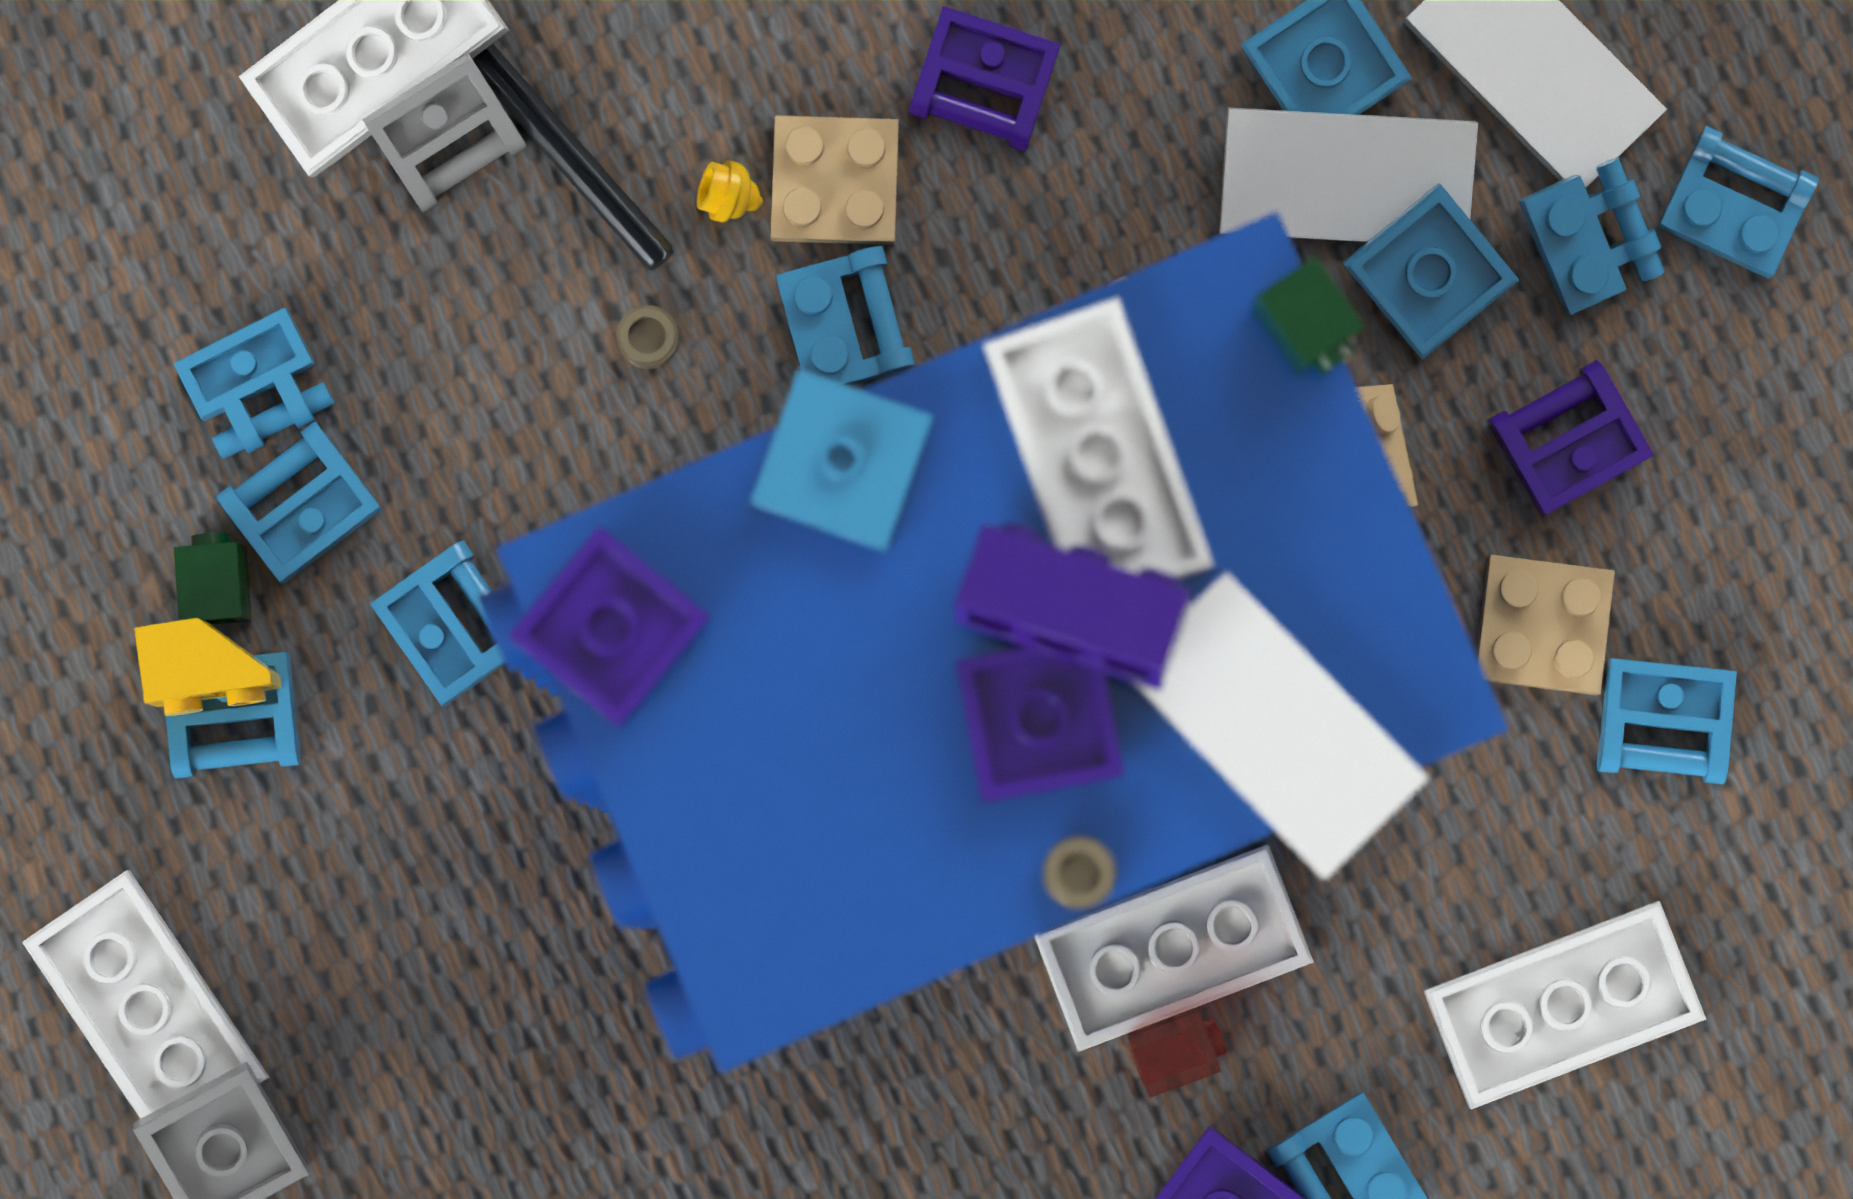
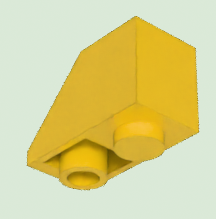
[134,618,282,716]

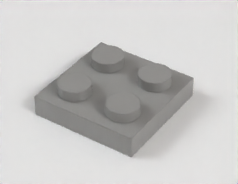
[133,1062,309,1199]

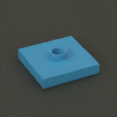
[1240,0,1412,115]
[1342,183,1519,360]
[750,369,933,553]

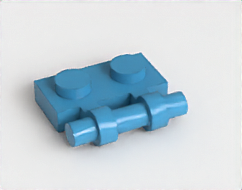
[1518,158,1665,315]
[173,307,335,459]

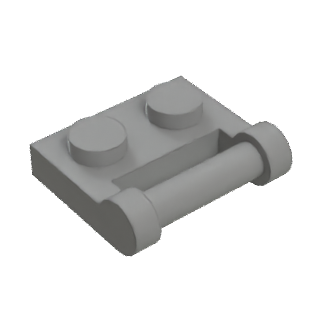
[362,53,527,212]

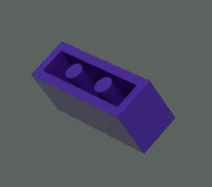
[954,523,1191,691]

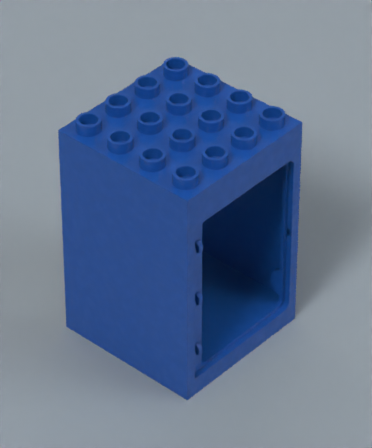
[478,211,1510,1074]

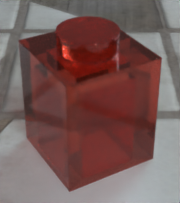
[1125,1010,1227,1098]

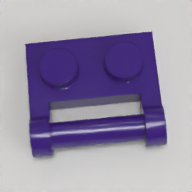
[909,6,1061,152]
[1487,360,1654,517]

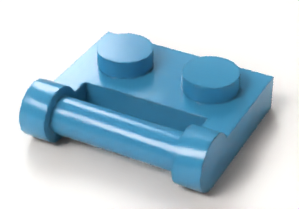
[1657,125,1819,279]
[776,246,916,386]
[215,421,383,585]
[370,540,506,707]
[166,652,301,779]
[1596,658,1737,785]
[1266,1092,1427,1199]

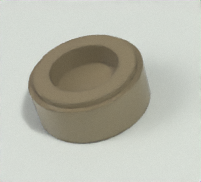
[616,305,679,369]
[1043,837,1116,909]

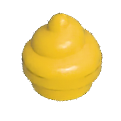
[696,160,763,223]

